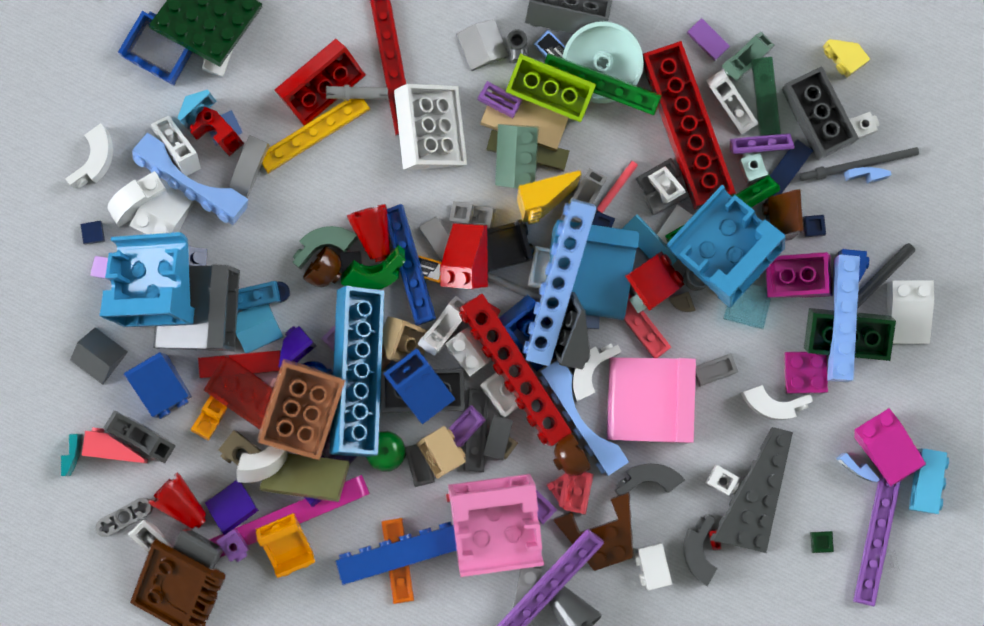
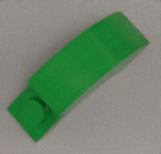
[341,245,406,290]

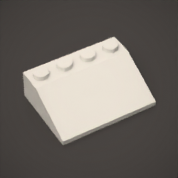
[394,84,467,170]

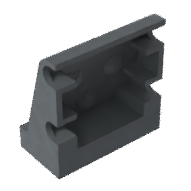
[153,264,240,352]

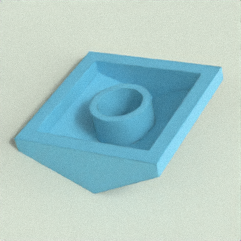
[177,90,217,129]
[236,304,283,353]

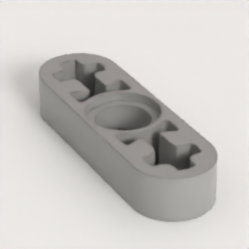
[95,498,153,537]

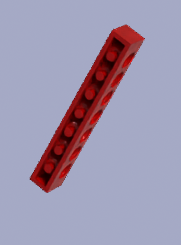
[459,293,572,446]

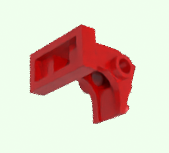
[190,107,245,157]

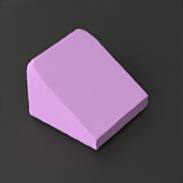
[90,256,108,279]

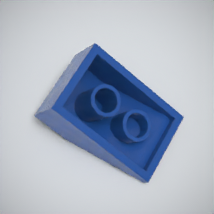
[499,295,556,371]

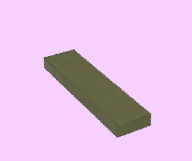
[486,130,570,171]

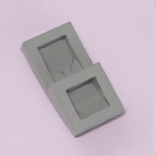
[449,201,496,229]

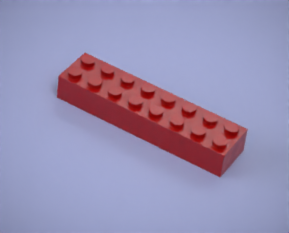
[643,41,736,210]

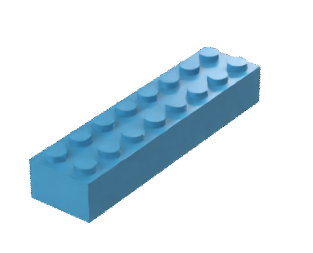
[329,286,384,457]

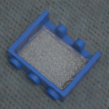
[118,11,193,86]

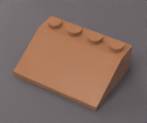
[258,359,345,460]

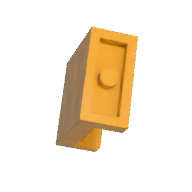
[255,513,315,578]

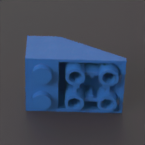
[383,348,455,425]

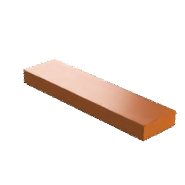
[381,518,414,604]

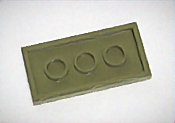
[260,453,350,502]

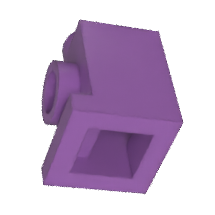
[216,528,250,563]

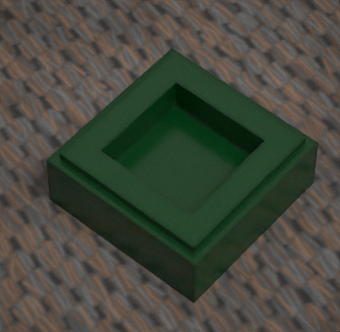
[810,531,834,553]

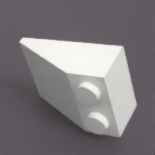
[129,178,195,235]
[887,280,934,344]

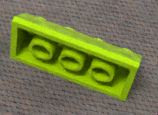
[505,53,596,122]

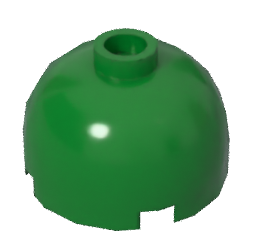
[366,431,406,472]

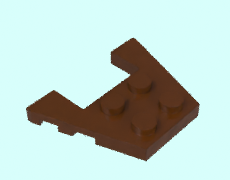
[554,492,634,571]

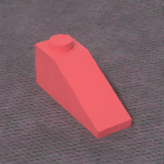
[82,427,148,463]

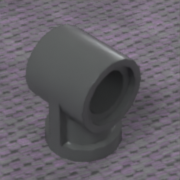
[507,29,529,63]

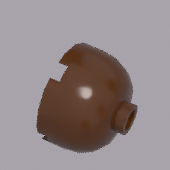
[303,246,342,288]
[553,433,591,476]

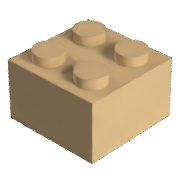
[416,426,466,479]

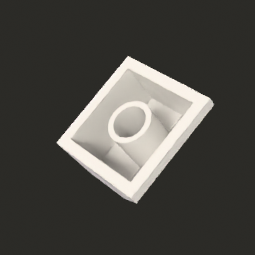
[445,321,502,378]

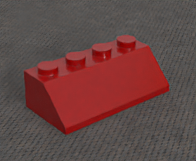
[274,39,366,126]

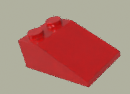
[440,223,488,289]
[625,251,685,311]

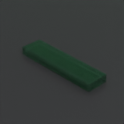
[751,56,781,136]

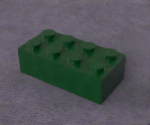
[804,308,896,361]

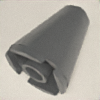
[549,586,602,626]

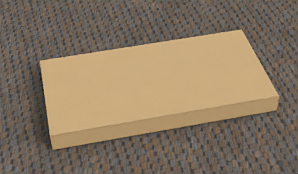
[480,91,569,152]

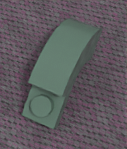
[722,32,775,82]
[293,226,358,270]

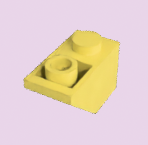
[823,39,870,78]

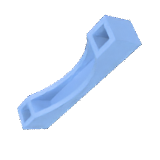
[132,132,248,225]
[827,255,860,382]
[539,360,629,476]

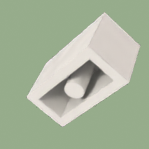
[634,543,672,590]

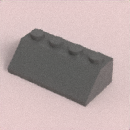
[525,0,612,35]

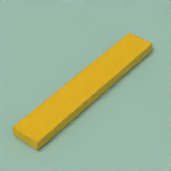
[262,99,370,174]

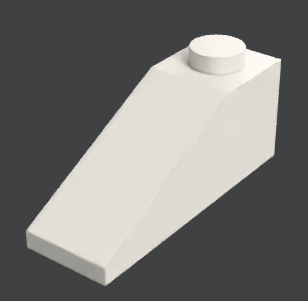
[706,69,759,135]
[151,115,201,176]

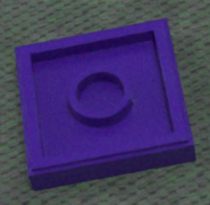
[205,480,259,535]

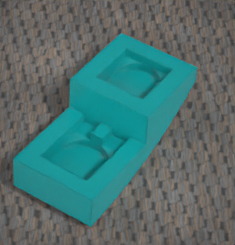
[61,434,82,476]

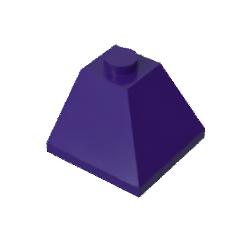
[278,326,317,368]

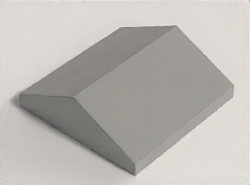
[457,19,509,71]

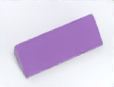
[729,134,794,154]

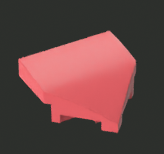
[547,472,594,514]

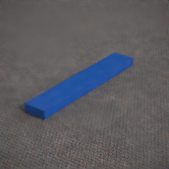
[387,204,436,326]

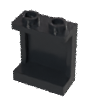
[487,219,534,272]

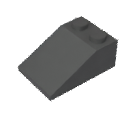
[554,292,590,370]

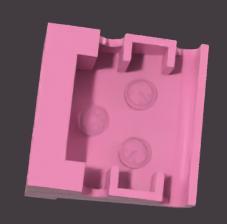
[607,358,696,443]
[448,474,544,577]

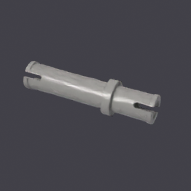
[326,85,388,101]

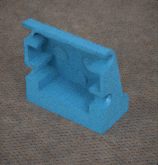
[666,185,786,308]
[545,220,639,320]
[100,232,195,327]

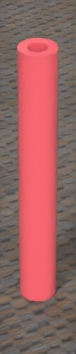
[596,161,638,213]

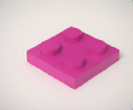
[784,352,828,393]

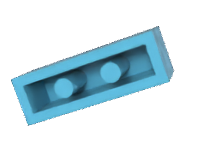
[909,448,949,514]

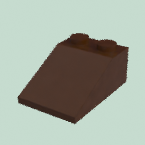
[762,189,803,240]

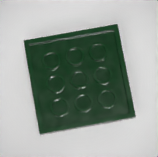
[149,0,262,67]

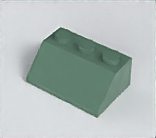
[495,124,539,188]

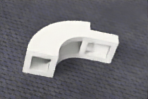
[65,123,113,188]
[108,171,166,227]
[418,296,465,356]
[572,343,622,402]
[741,385,813,420]
[237,446,288,483]

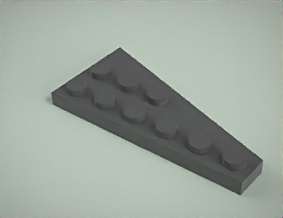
[710,427,793,553]

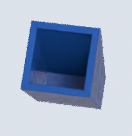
[124,352,192,419]

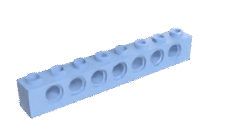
[522,198,597,366]

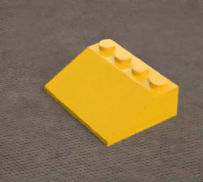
[517,170,581,225]

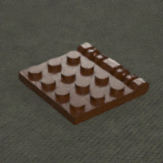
[130,539,226,626]

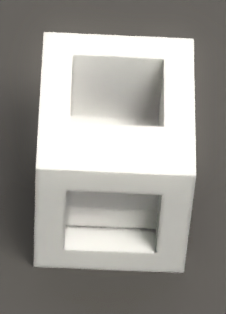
[849,112,879,139]
[705,465,740,496]

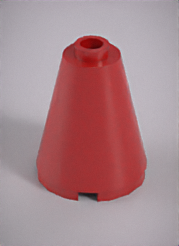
[347,204,390,262]
[148,472,206,529]

